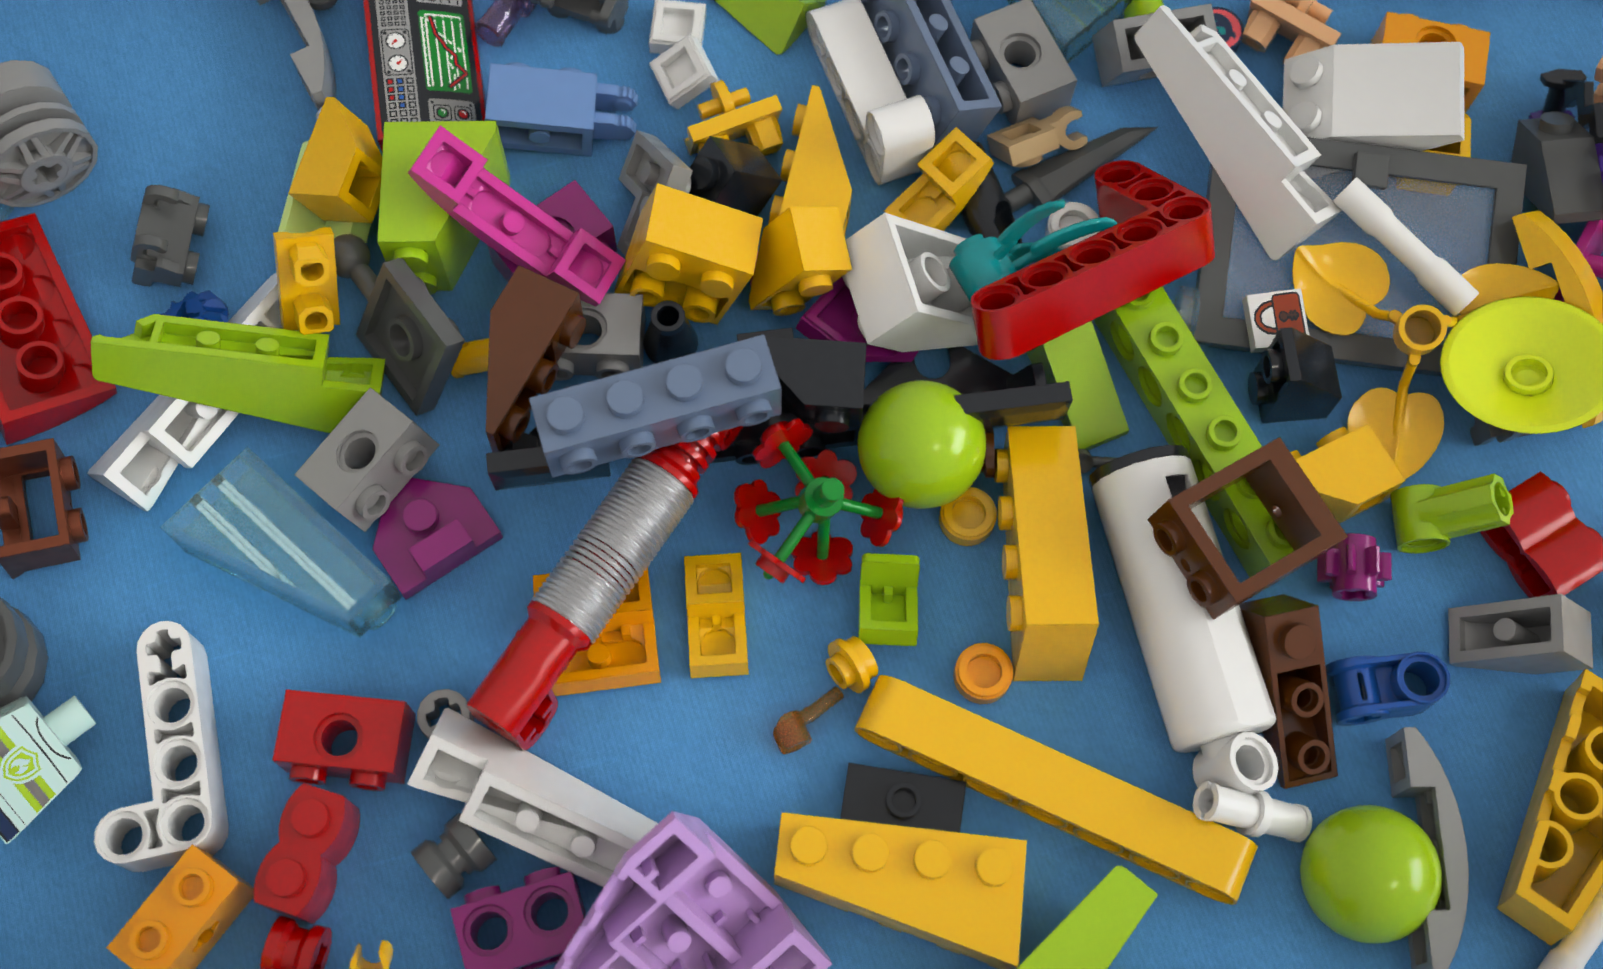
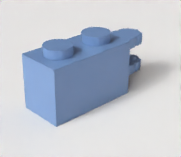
[485,62,638,156]

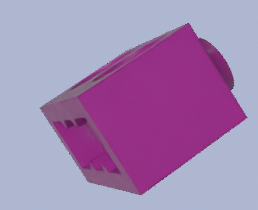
[450,867,586,969]

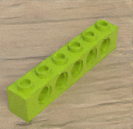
[1094,287,1294,577]

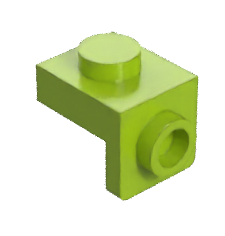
[858,553,920,646]

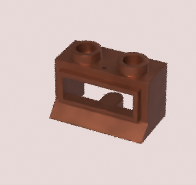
[0,438,89,579]

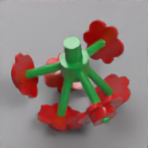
[734,418,904,585]

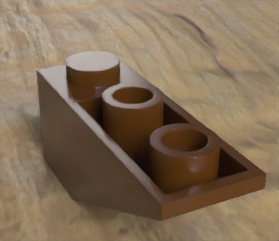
[486,265,586,452]
[1239,594,1338,789]

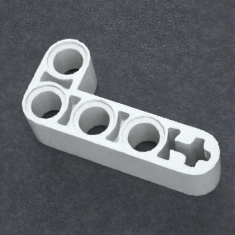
[806,0,935,185]
[94,621,229,872]

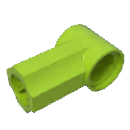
[1390,473,1514,554]

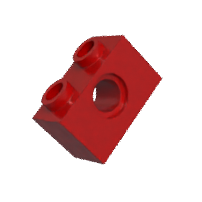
[272,689,416,791]

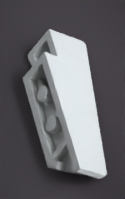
[1134,5,1342,260]
[87,273,299,512]
[407,708,659,887]

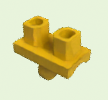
[684,79,783,156]
[273,227,340,335]

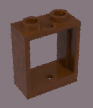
[1147,437,1348,620]

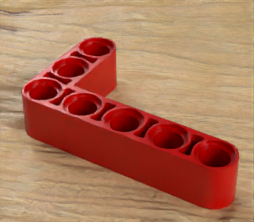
[971,160,1215,360]

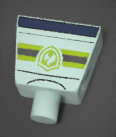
[0,695,97,844]

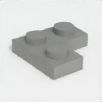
[617,130,693,256]

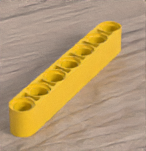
[854,675,1258,905]

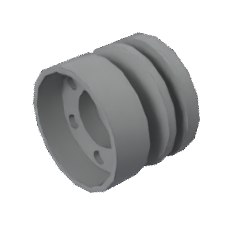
[0,60,98,207]

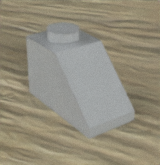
[1448,594,1593,674]

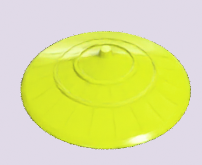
[1440,296,1603,434]

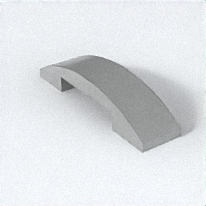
[257,0,336,111]
[1385,727,1469,969]

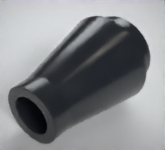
[643,300,698,364]

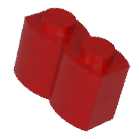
[1480,471,1603,598]
[254,783,360,925]

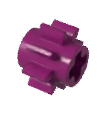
[1317,533,1392,601]

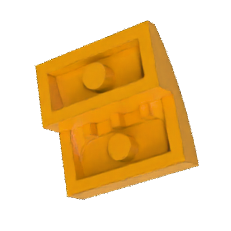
[533,566,661,696]

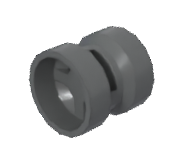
[411,812,497,900]

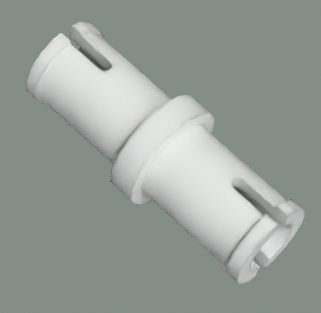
[1193,781,1313,843]

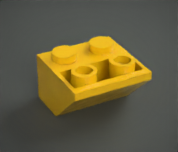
[614,183,763,325]

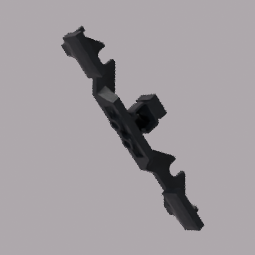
[486,327,1073,491]

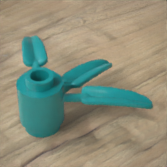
[949,199,1118,303]

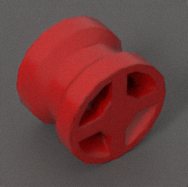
[260,916,332,969]

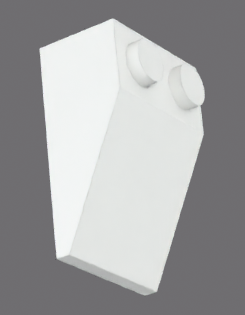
[1283,42,1465,179]
[842,213,978,352]

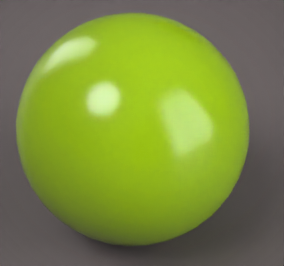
[857,380,986,509]
[1300,805,1442,944]

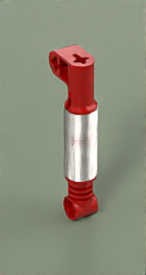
[466,426,744,751]

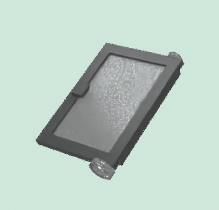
[1174,137,1527,377]

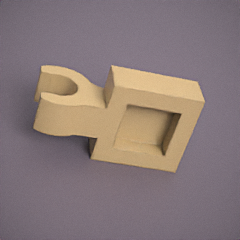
[986,106,1088,168]

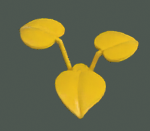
[1292,242,1559,479]

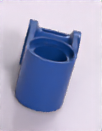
[1325,651,1450,726]

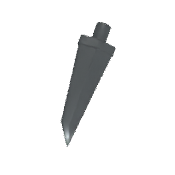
[1004,127,1158,213]

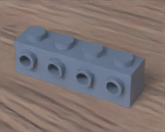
[861,0,1002,148]
[529,334,782,478]

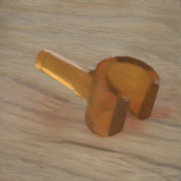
[773,686,844,755]

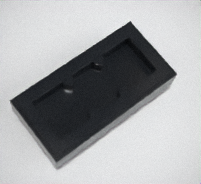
[840,763,966,833]

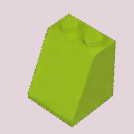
[377,121,510,295]

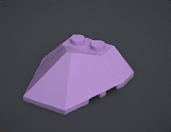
[554,811,832,969]

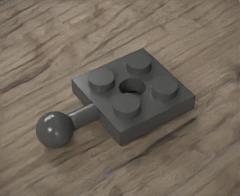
[334,234,465,416]

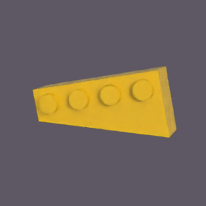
[994,426,1099,681]
[1497,669,1603,946]
[774,812,1027,969]

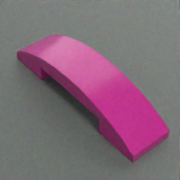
[408,125,626,306]

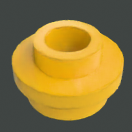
[825,636,878,693]

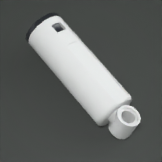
[1089,445,1278,794]

